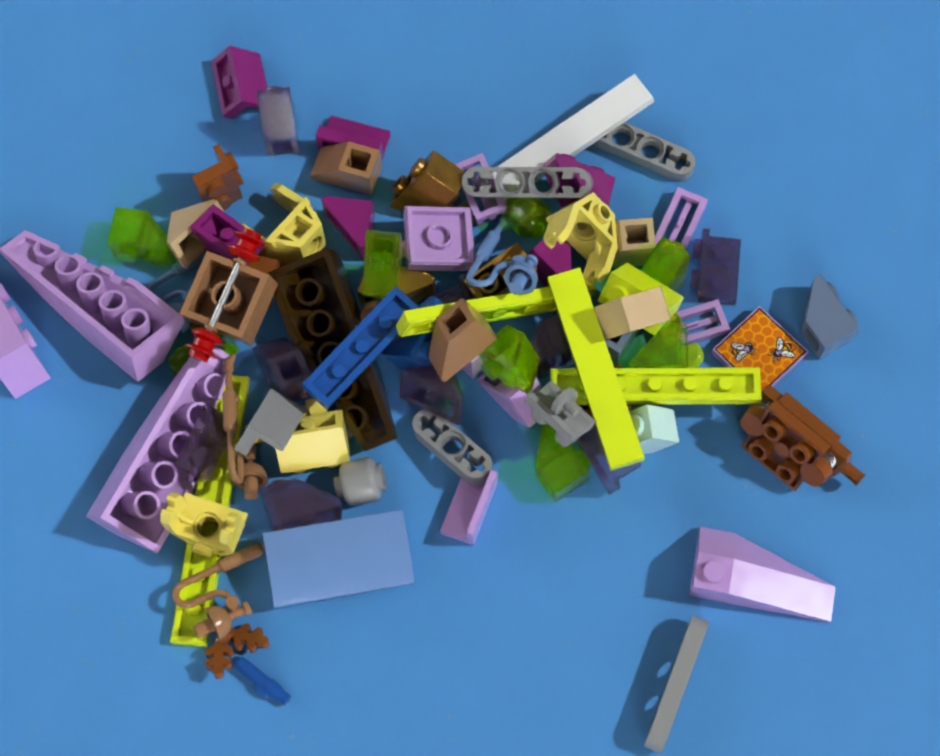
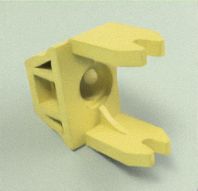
[240,183,326,265]
[543,192,618,287]
[160,492,248,557]

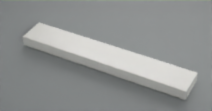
[473,74,654,207]

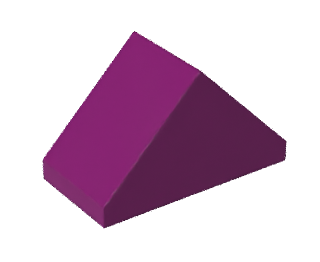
[321,196,375,261]
[528,239,572,287]

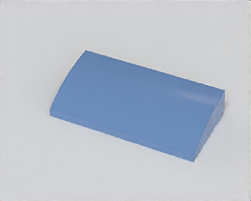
[262,509,414,609]

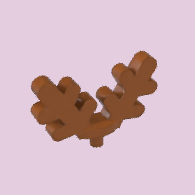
[205,623,270,679]

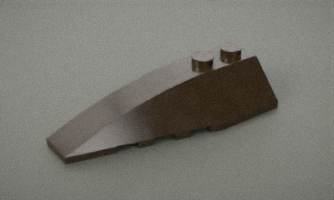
[267,248,398,451]

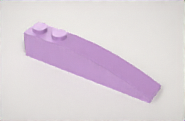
[0,230,185,382]
[86,345,230,553]

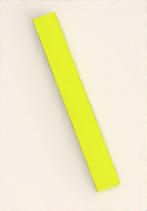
[170,375,250,648]

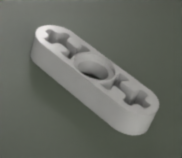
[412,409,493,486]

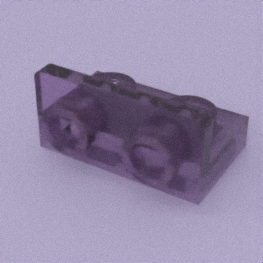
[690,228,741,306]

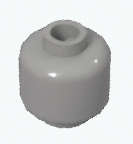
[333,457,387,506]

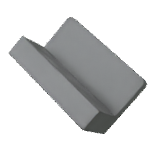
[234,388,306,456]

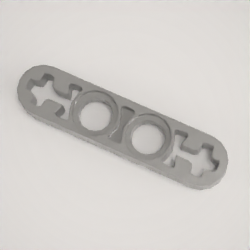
[592,122,696,182]
[462,167,593,198]
[644,615,709,754]

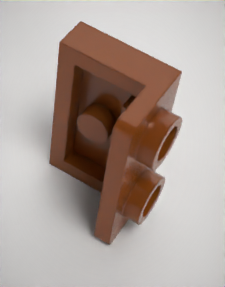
[191,144,244,211]

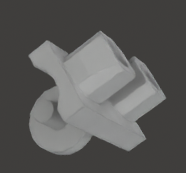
[525,381,596,447]

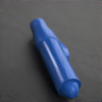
[232,656,291,705]

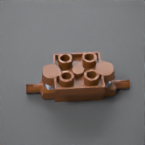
[740,385,866,491]

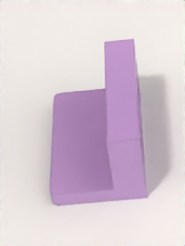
[440,469,498,546]

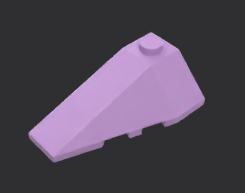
[689,527,836,623]

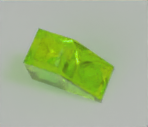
[107,207,178,267]
[641,236,691,292]
[479,325,540,394]
[535,424,591,503]

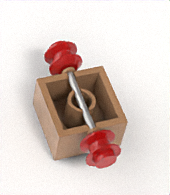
[179,227,278,363]

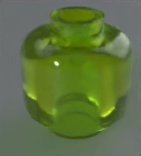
[503,198,552,239]

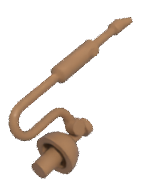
[222,353,268,500]
[172,525,302,641]

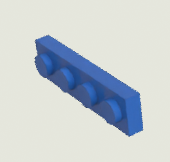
[301,286,420,410]

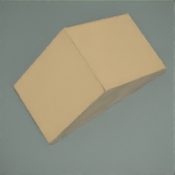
[166,199,224,268]
[594,287,671,340]

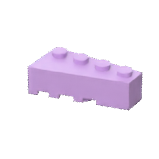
[0,282,51,399]

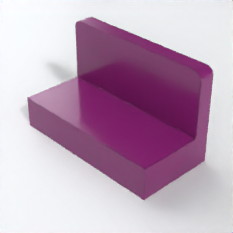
[211,45,272,119]
[315,116,391,161]

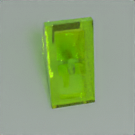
[363,229,404,298]
[628,313,688,368]

